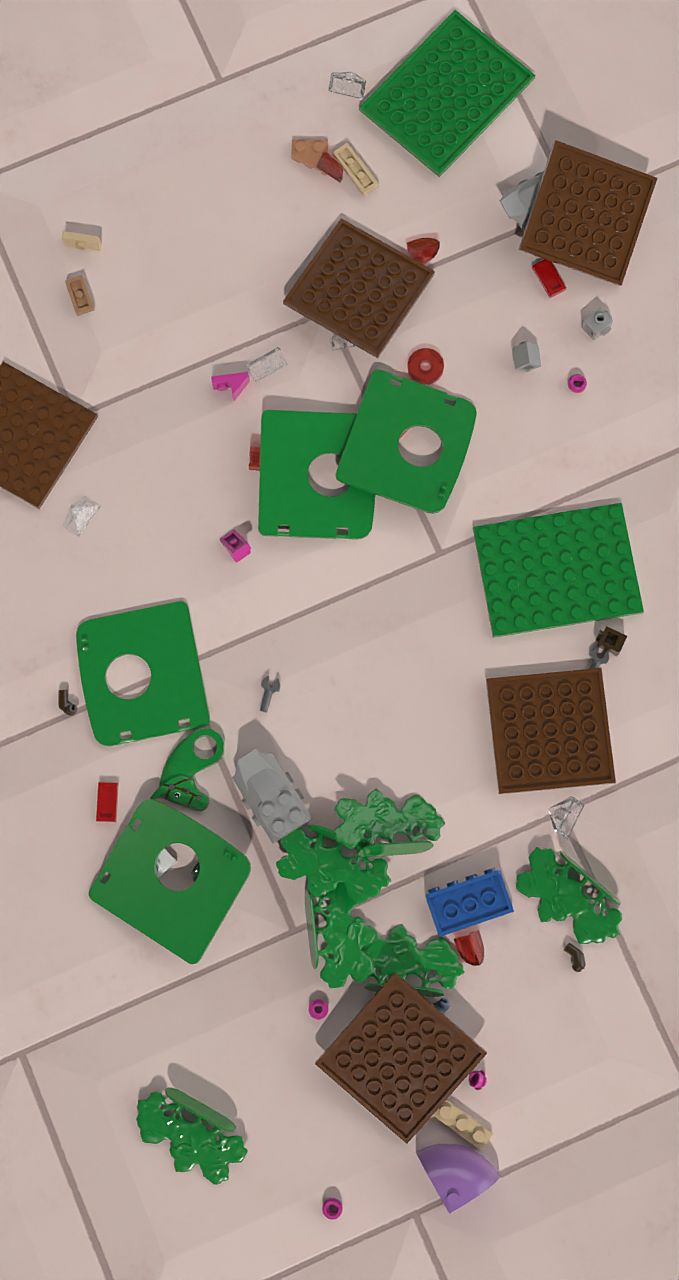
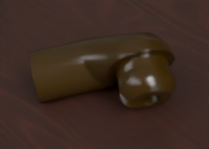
[58,690,77,716]
[564,942,586,972]

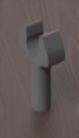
[589,647,609,669]
[260,676,281,713]

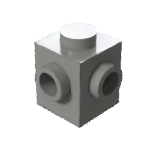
[582,307,613,341]
[512,341,541,372]

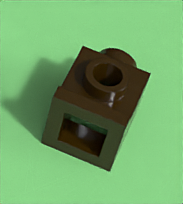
[595,626,627,656]

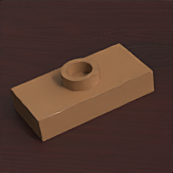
[65,275,94,316]

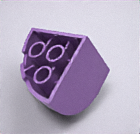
[416,1144,500,1214]

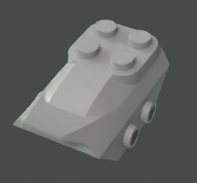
[499,171,544,230]
[232,749,313,844]

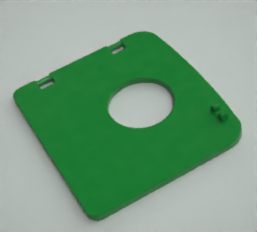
[335,369,477,514]
[258,410,375,540]
[76,601,210,746]
[89,799,251,964]

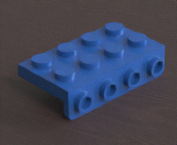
[425,867,514,937]

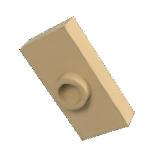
[62,231,102,251]

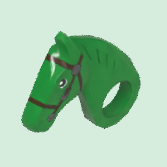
[150,728,225,812]

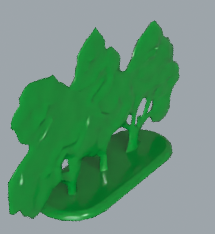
[334,788,445,857]
[276,824,391,904]
[516,847,622,944]
[305,882,377,989]
[350,924,465,997]
[136,1087,248,1185]

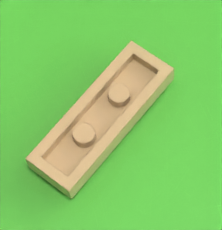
[333,143,379,196]
[433,1100,493,1151]

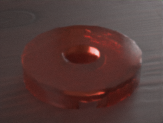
[407,348,444,385]

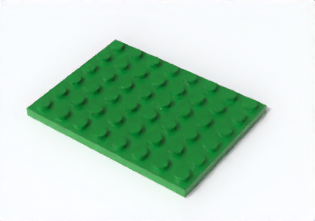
[359,10,536,177]
[472,502,644,638]

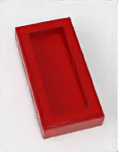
[532,259,566,298]
[96,782,119,822]

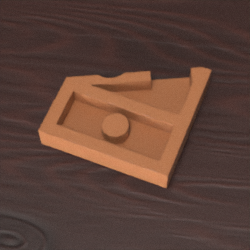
[291,139,328,176]

